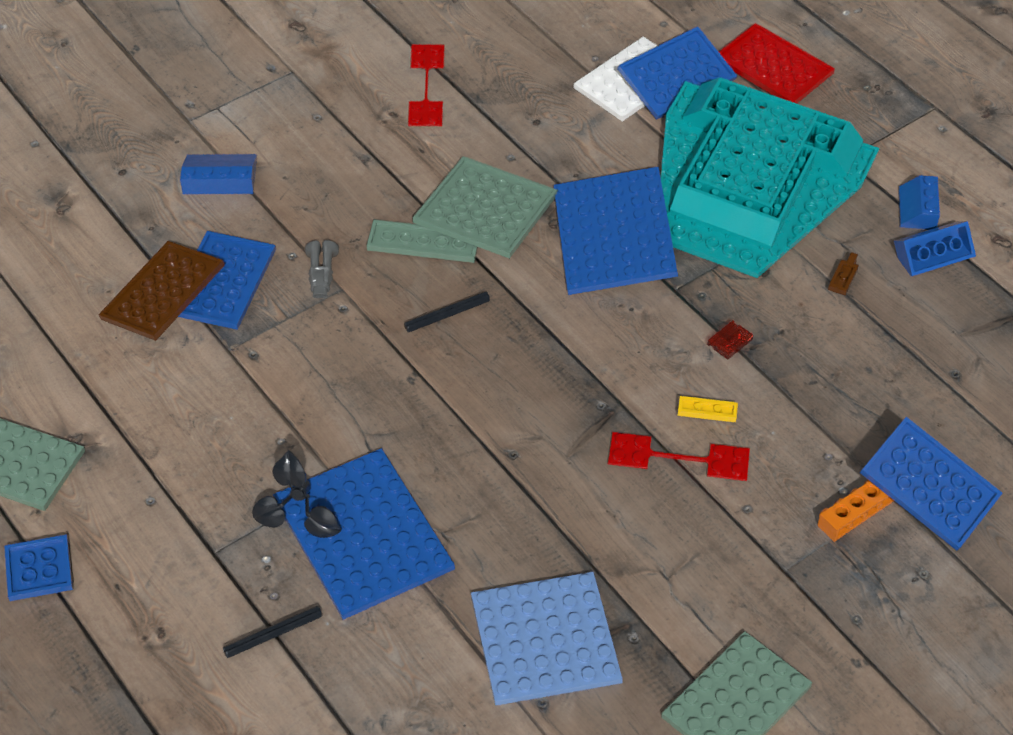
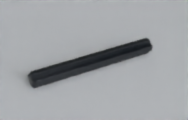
[404,291,490,333]
[223,606,322,658]

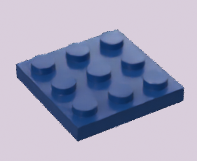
[4,534,73,601]

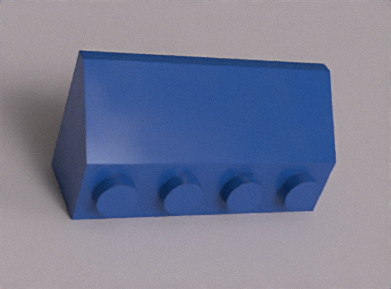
[894,221,976,276]

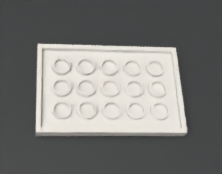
[574,37,657,121]

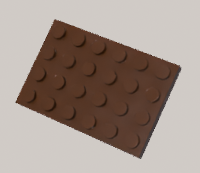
[98,241,225,341]

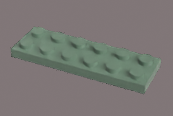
[367,220,478,263]

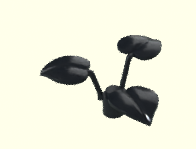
[252,450,342,538]

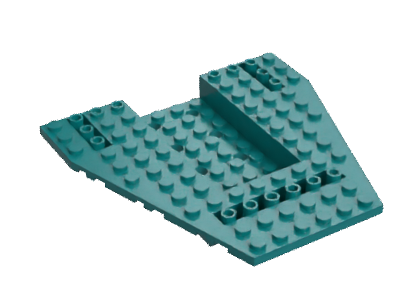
[661,77,879,278]

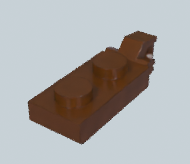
[828,252,859,296]

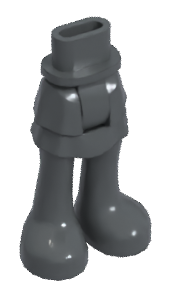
[305,240,339,298]

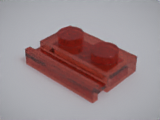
[707,320,753,360]

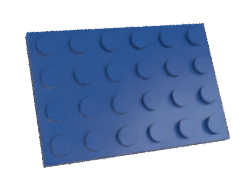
[618,27,737,120]
[178,231,276,330]
[860,417,1003,551]

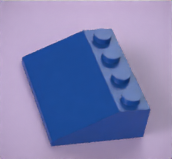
[180,154,257,194]

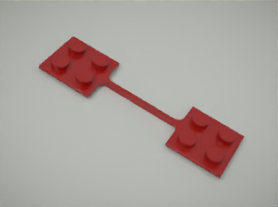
[408,44,445,126]
[608,432,750,481]

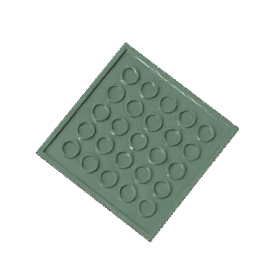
[413,156,558,259]

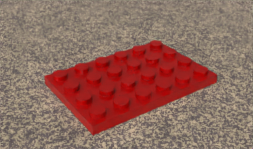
[719,23,835,104]

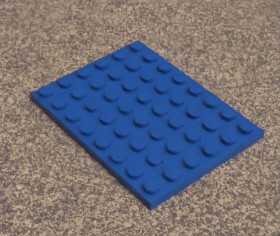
[554,167,678,295]
[273,448,455,620]

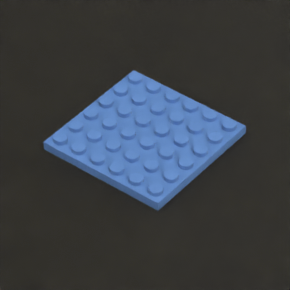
[471,572,623,706]

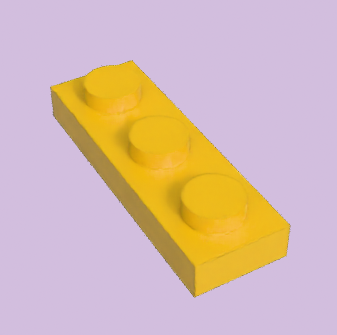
[677,396,738,423]

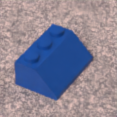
[899,175,940,230]

